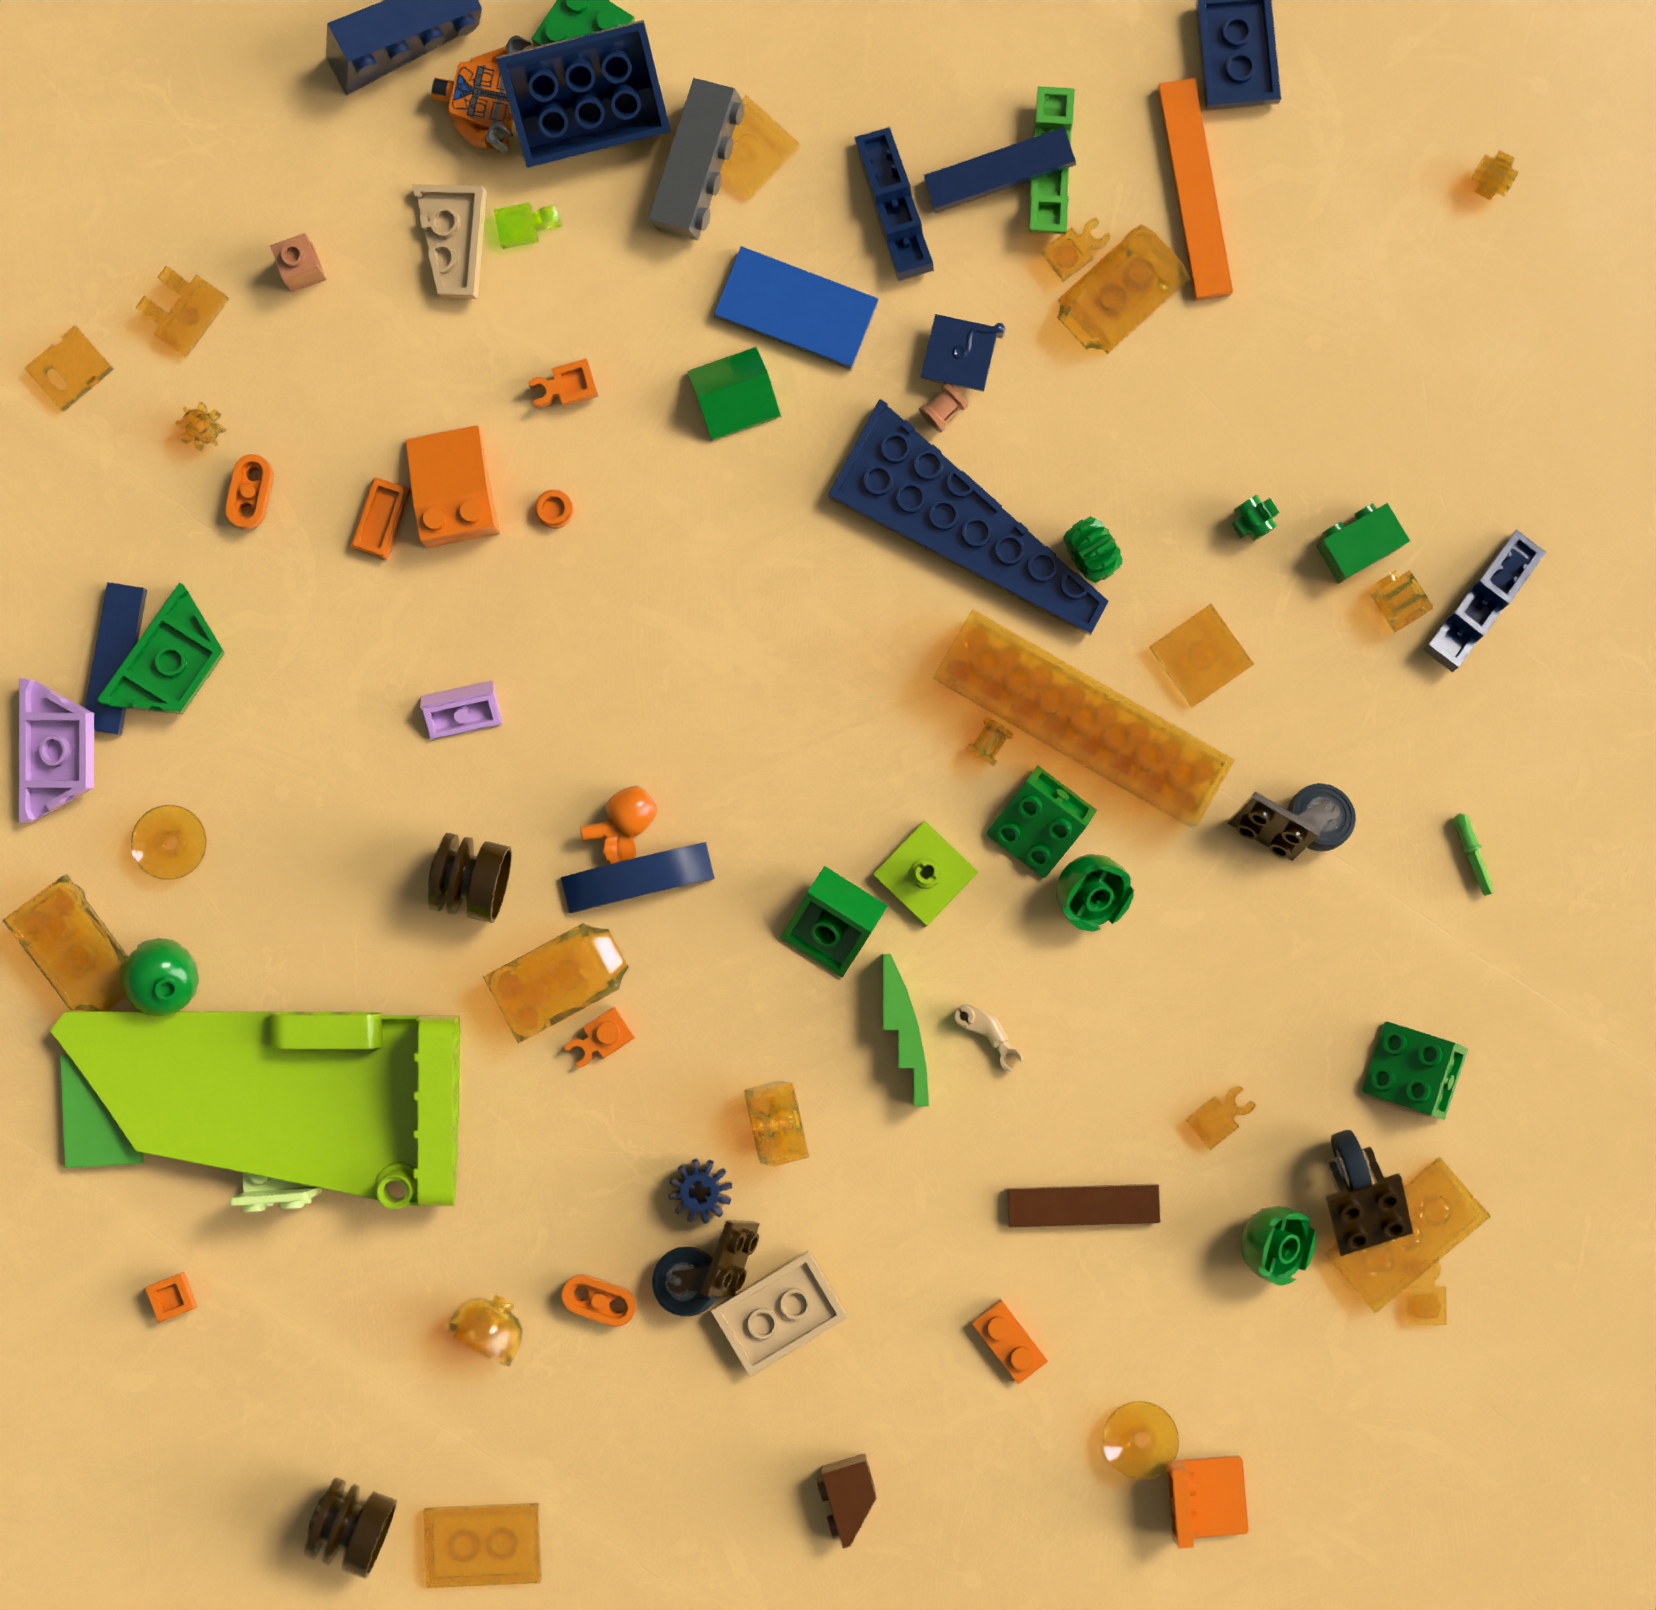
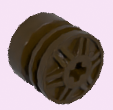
[428,833,512,923]
[304,1478,397,1579]

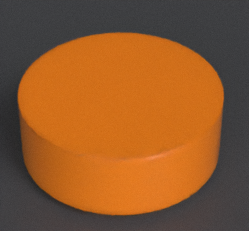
[535,490,573,528]

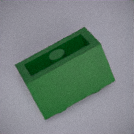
[1316,503,1410,584]

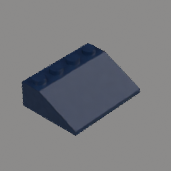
[496,20,671,168]

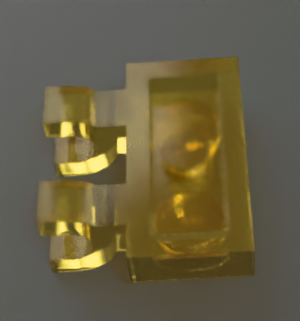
[136,266,229,358]

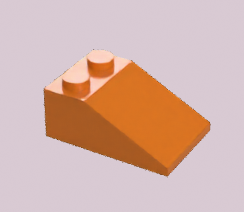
[406,425,500,548]

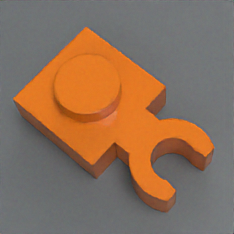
[528,358,598,408]
[564,1007,636,1068]

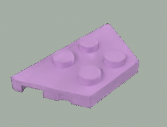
[19,678,94,822]

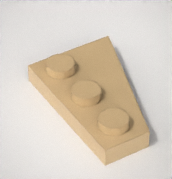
[412,184,487,299]

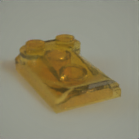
[1057,224,1191,354]
[2,874,127,1011]
[483,923,629,1044]

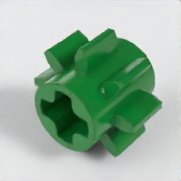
[1231,495,1280,541]

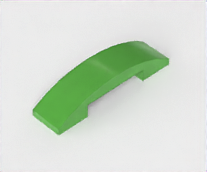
[1029,86,1075,234]

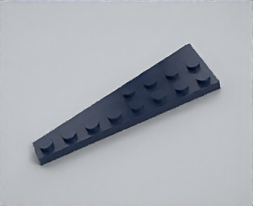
[828,399,1109,635]

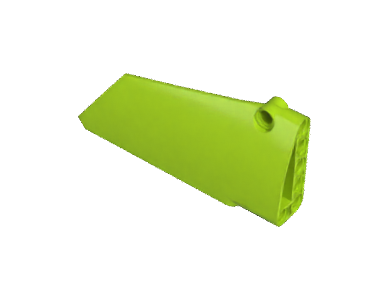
[50,1011,460,1209]

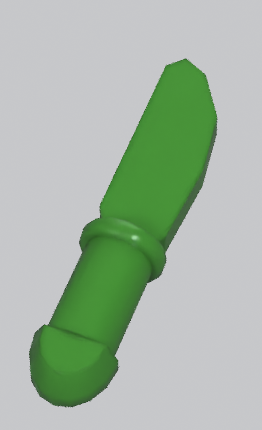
[1453,813,1493,896]

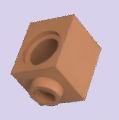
[270,233,326,292]

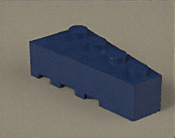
[326,0,482,95]

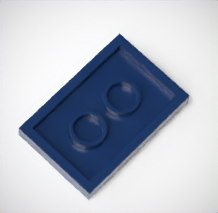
[1195,0,1281,110]

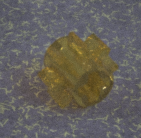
[1471,150,1518,200]
[175,402,226,451]

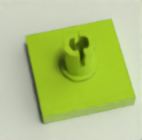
[873,820,978,926]

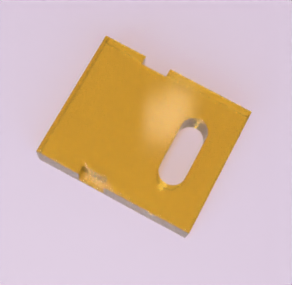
[24,325,114,412]

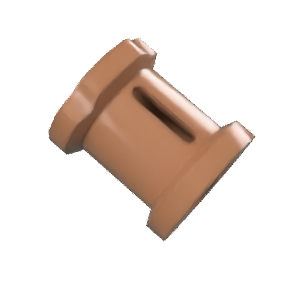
[919,383,968,433]

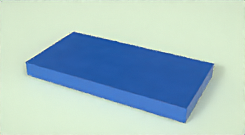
[714,246,878,369]

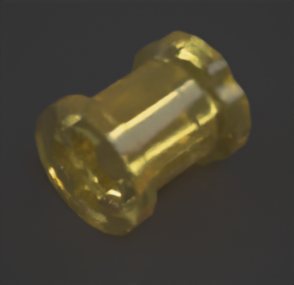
[966,717,1013,766]

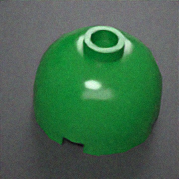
[1056,854,1134,931]
[119,938,199,1016]
[1241,1206,1317,1286]

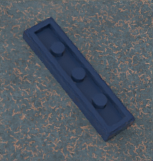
[924,127,1076,213]
[85,582,147,735]

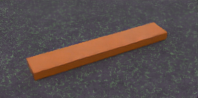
[1157,78,1233,301]

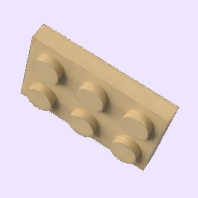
[711,1250,848,1376]

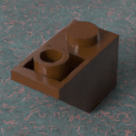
[817,1454,876,1549]

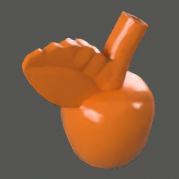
[580,785,657,864]

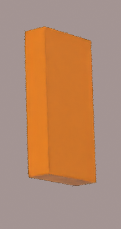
[350,477,411,560]

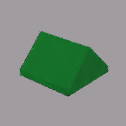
[687,347,781,441]

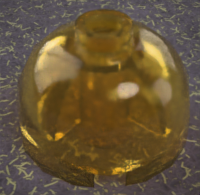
[444,1295,523,1367]

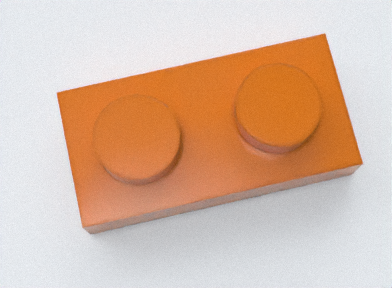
[971,1299,1048,1385]

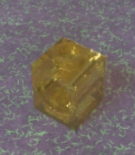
[1370,570,1434,633]

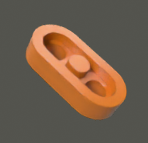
[225,454,274,530]
[562,1274,637,1327]

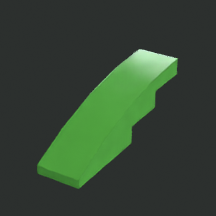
[882,954,929,1106]

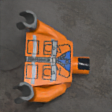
[431,35,531,153]

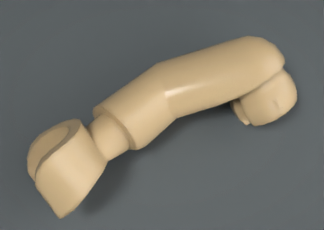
[954,1004,1023,1072]

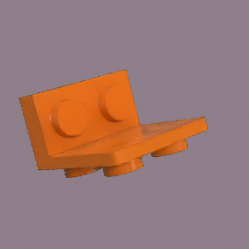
[1166,1455,1249,1549]

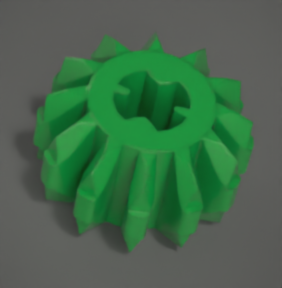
[1064,516,1123,583]

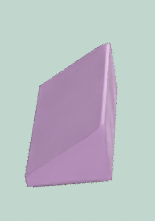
[420,681,502,740]

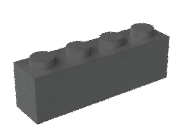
[648,78,744,241]

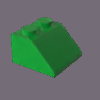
[779,866,888,978]

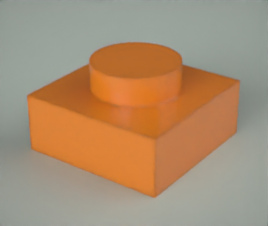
[145,1272,198,1323]

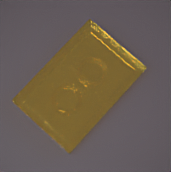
[423,1503,542,1588]

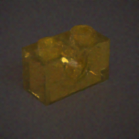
[744,1081,809,1167]

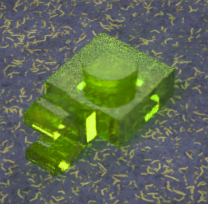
[494,202,562,249]

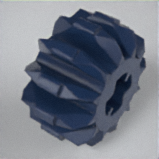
[668,1158,733,1224]

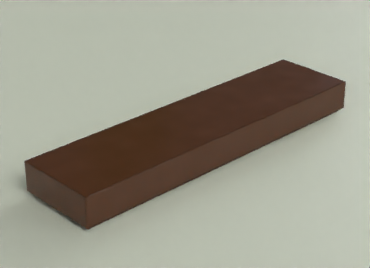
[1007,1184,1160,1227]

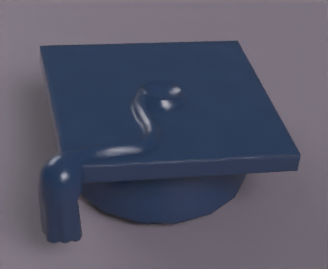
[921,314,1005,392]

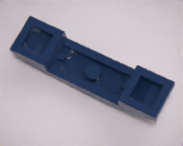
[561,842,715,914]

